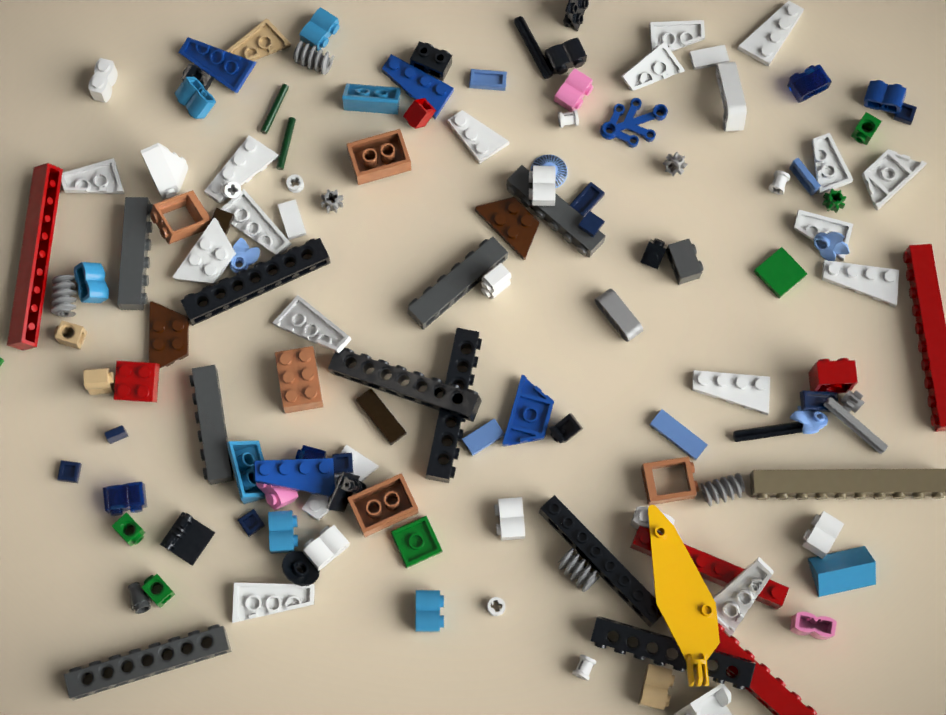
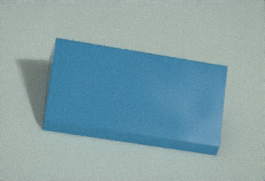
[342,83,401,115]
[227,441,266,504]
[808,546,876,597]

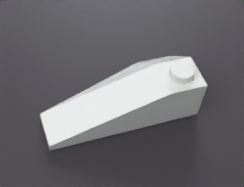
[141,143,189,199]

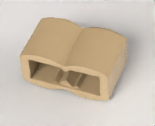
[83,368,115,395]
[638,664,675,711]

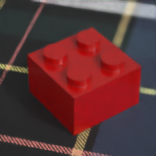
[808,358,858,393]
[114,361,160,403]

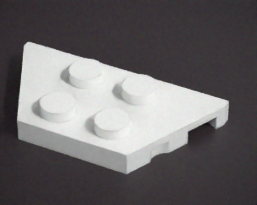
[862,149,927,211]
[173,218,236,285]

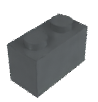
[666,239,703,285]

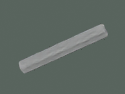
[824,397,888,454]

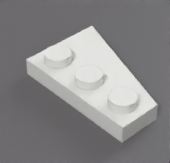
[649,20,705,52]

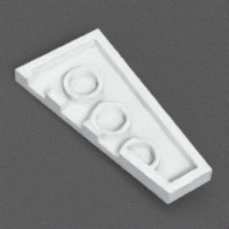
[737,1,804,67]
[204,135,279,204]
[221,189,292,255]
[822,260,899,307]
[272,295,352,353]
[692,370,770,416]
[302,445,379,521]
[713,557,774,635]
[232,582,315,623]

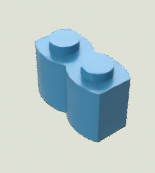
[299,7,339,51]
[175,77,216,119]
[74,262,109,303]
[268,510,298,554]
[415,590,444,632]

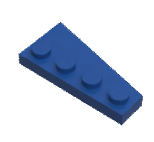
[178,37,257,93]
[382,54,454,119]
[253,458,335,497]

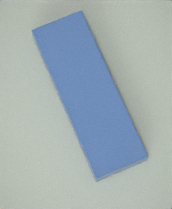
[650,409,708,461]

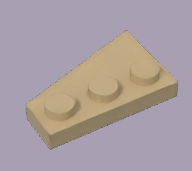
[226,18,291,61]

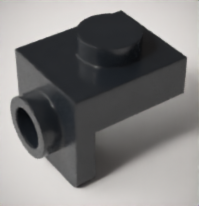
[181,64,214,90]
[640,238,667,270]
[549,413,583,443]

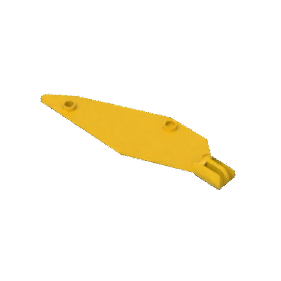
[648,505,720,687]

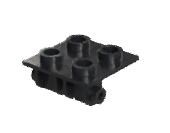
[563,0,589,31]
[326,472,367,512]
[160,512,215,566]

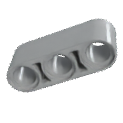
[595,288,643,342]

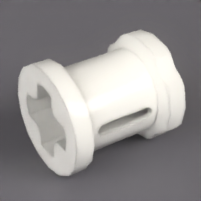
[558,109,579,128]
[769,170,790,195]
[220,180,241,198]
[572,654,596,681]

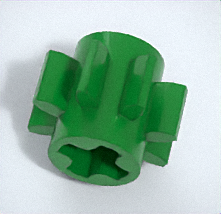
[822,189,846,213]

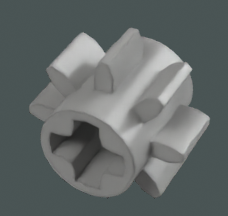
[663,152,687,176]
[321,189,344,213]
[840,390,865,413]

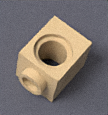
[54,320,87,350]

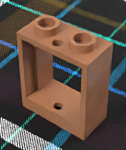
[150,190,211,244]
[641,456,699,506]

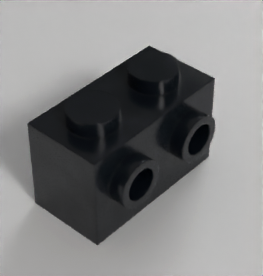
[410,41,452,81]

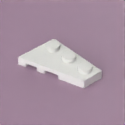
[621,42,685,91]
[447,110,509,164]
[812,133,853,195]
[61,158,124,194]
[793,210,853,260]

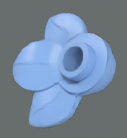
[814,232,850,261]
[229,238,260,273]
[790,406,828,434]

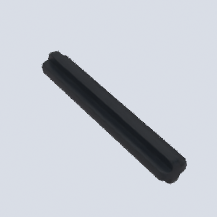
[514,16,553,79]
[733,422,803,442]

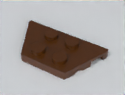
[475,197,540,260]
[149,301,189,368]

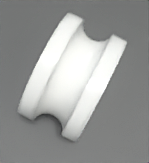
[286,174,304,193]
[487,597,505,616]

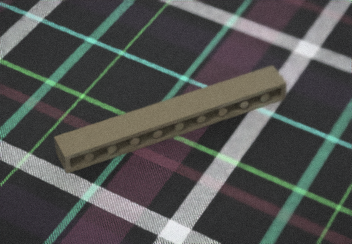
[750,469,946,500]

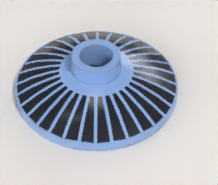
[531,155,568,188]

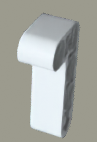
[716,62,747,132]

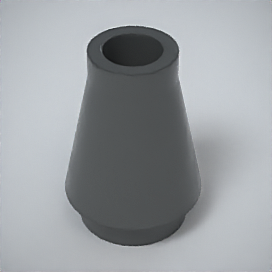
[128,582,151,614]

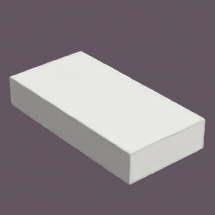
[689,45,730,70]
[278,199,306,240]

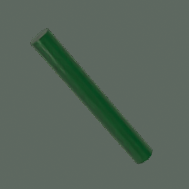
[260,84,289,134]
[276,117,296,170]

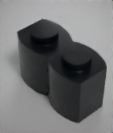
[544,38,587,75]

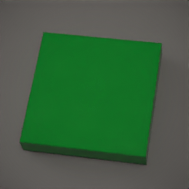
[754,247,807,299]
[390,516,443,568]

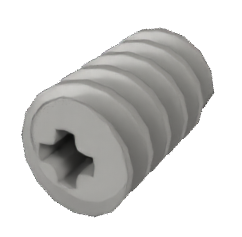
[293,40,334,75]
[51,275,77,317]
[701,473,745,506]
[558,548,600,592]

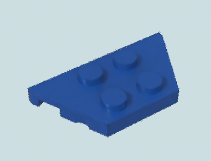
[502,375,554,447]

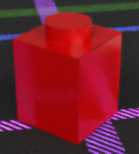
[403,98,436,129]

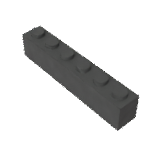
[506,165,606,258]
[117,197,153,310]
[408,237,508,330]
[190,365,234,485]

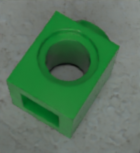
[851,112,882,145]
[112,512,146,546]
[142,574,175,608]

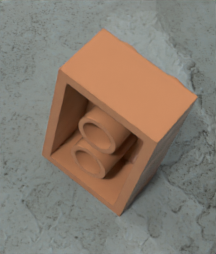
[347,129,411,185]
[275,346,323,414]
[347,473,418,538]

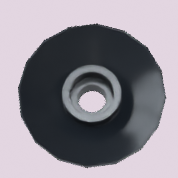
[282,551,320,586]

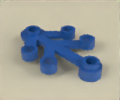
[600,98,668,148]

